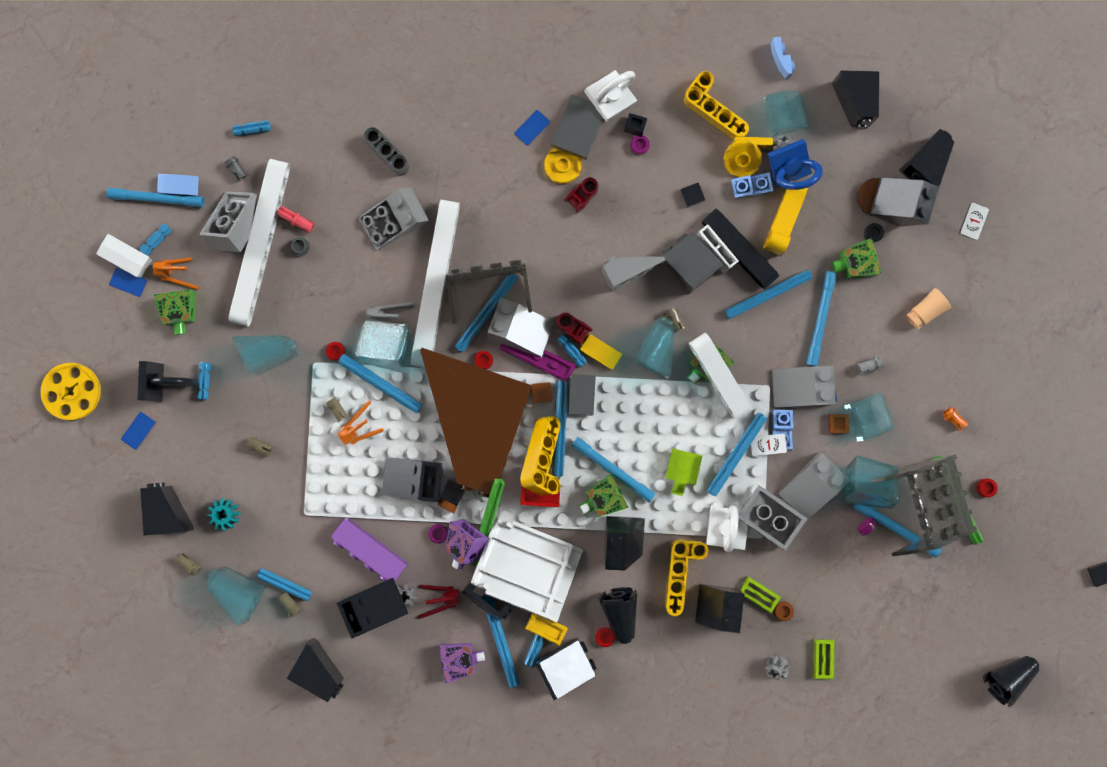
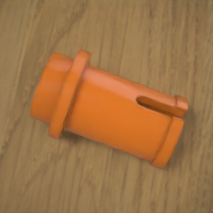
[943,407,968,431]

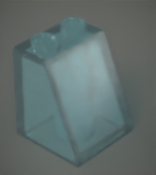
[633,317,675,380]
[353,320,411,372]
[232,335,299,375]
[845,455,900,509]
[206,566,266,626]

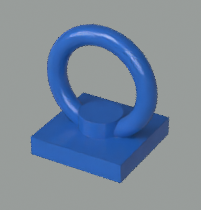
[768,139,823,190]

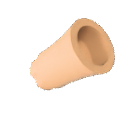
[906,288,952,329]

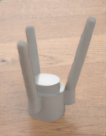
[367,302,414,335]

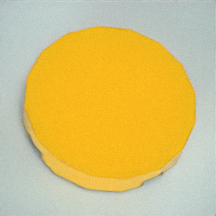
[723,140,762,178]
[544,148,582,184]

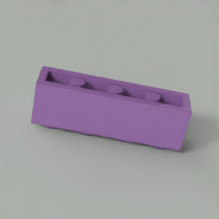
[331,518,409,582]

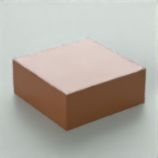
[532,382,552,403]
[829,414,850,433]

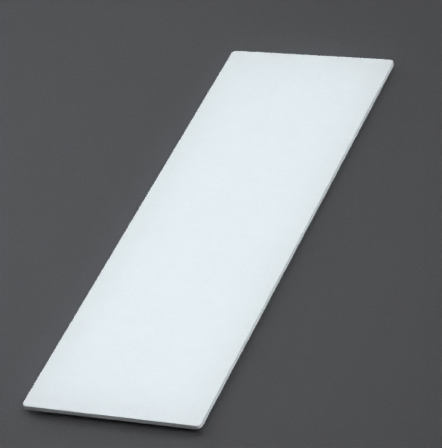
[304,363,770,539]

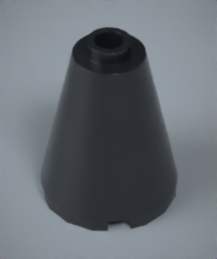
[598,587,637,644]
[983,656,1039,707]

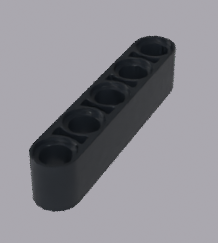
[701,209,779,289]

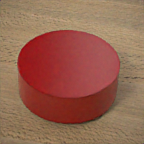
[326,342,346,361]
[474,351,493,370]
[976,478,998,498]
[595,627,615,647]

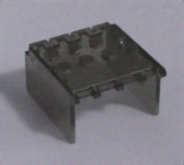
[446,259,532,324]
[871,455,978,557]

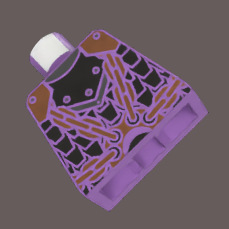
[445,519,488,570]
[439,643,486,684]

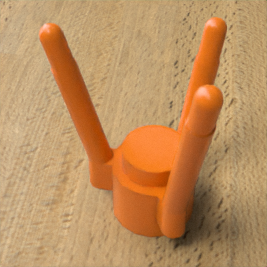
[153,257,199,290]
[337,401,384,445]

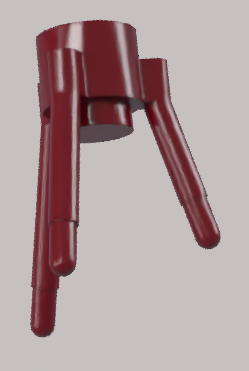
[418,585,460,619]

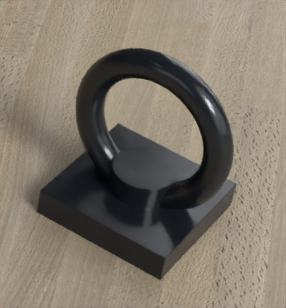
[137,361,197,402]

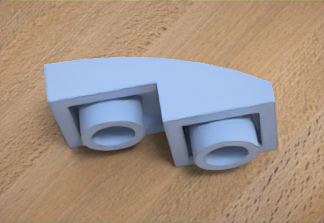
[770,37,795,79]
[731,172,774,198]
[157,174,199,196]
[772,410,793,451]

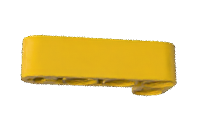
[684,71,749,140]
[763,181,808,256]
[520,416,561,496]
[665,539,709,616]

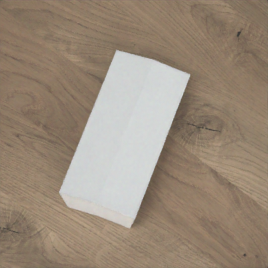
[695,225,738,274]
[96,234,152,277]

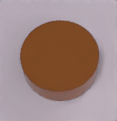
[437,499,457,514]
[773,601,794,621]

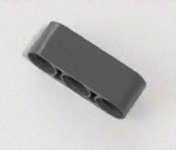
[364,127,409,175]

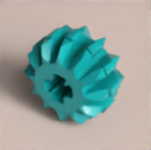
[206,498,241,531]

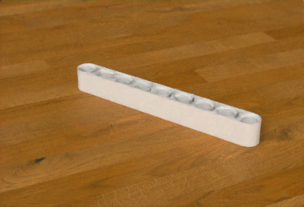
[229,159,290,327]
[411,200,460,368]

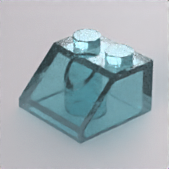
[763,90,809,137]
[844,392,894,441]

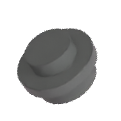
[290,237,310,256]

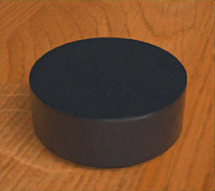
[863,223,884,243]

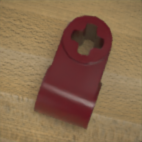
[564,177,599,214]
[556,312,593,345]

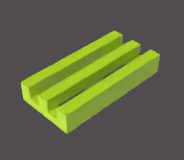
[739,576,781,613]
[813,639,835,679]

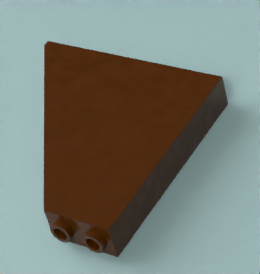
[420,348,532,498]

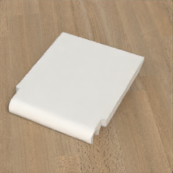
[471,517,583,623]

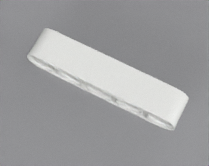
[688,333,753,421]

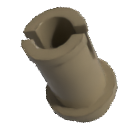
[665,307,686,333]
[326,397,349,423]
[246,437,273,457]
[176,552,202,576]
[277,592,302,617]

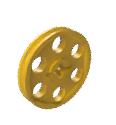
[41,363,101,420]

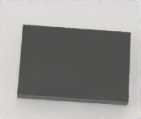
[551,95,603,160]

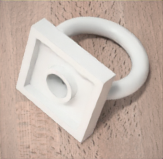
[584,70,637,122]
[706,506,748,553]

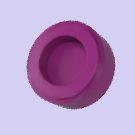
[630,135,650,155]
[857,517,876,536]
[428,524,448,544]

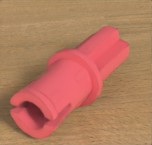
[277,206,315,234]

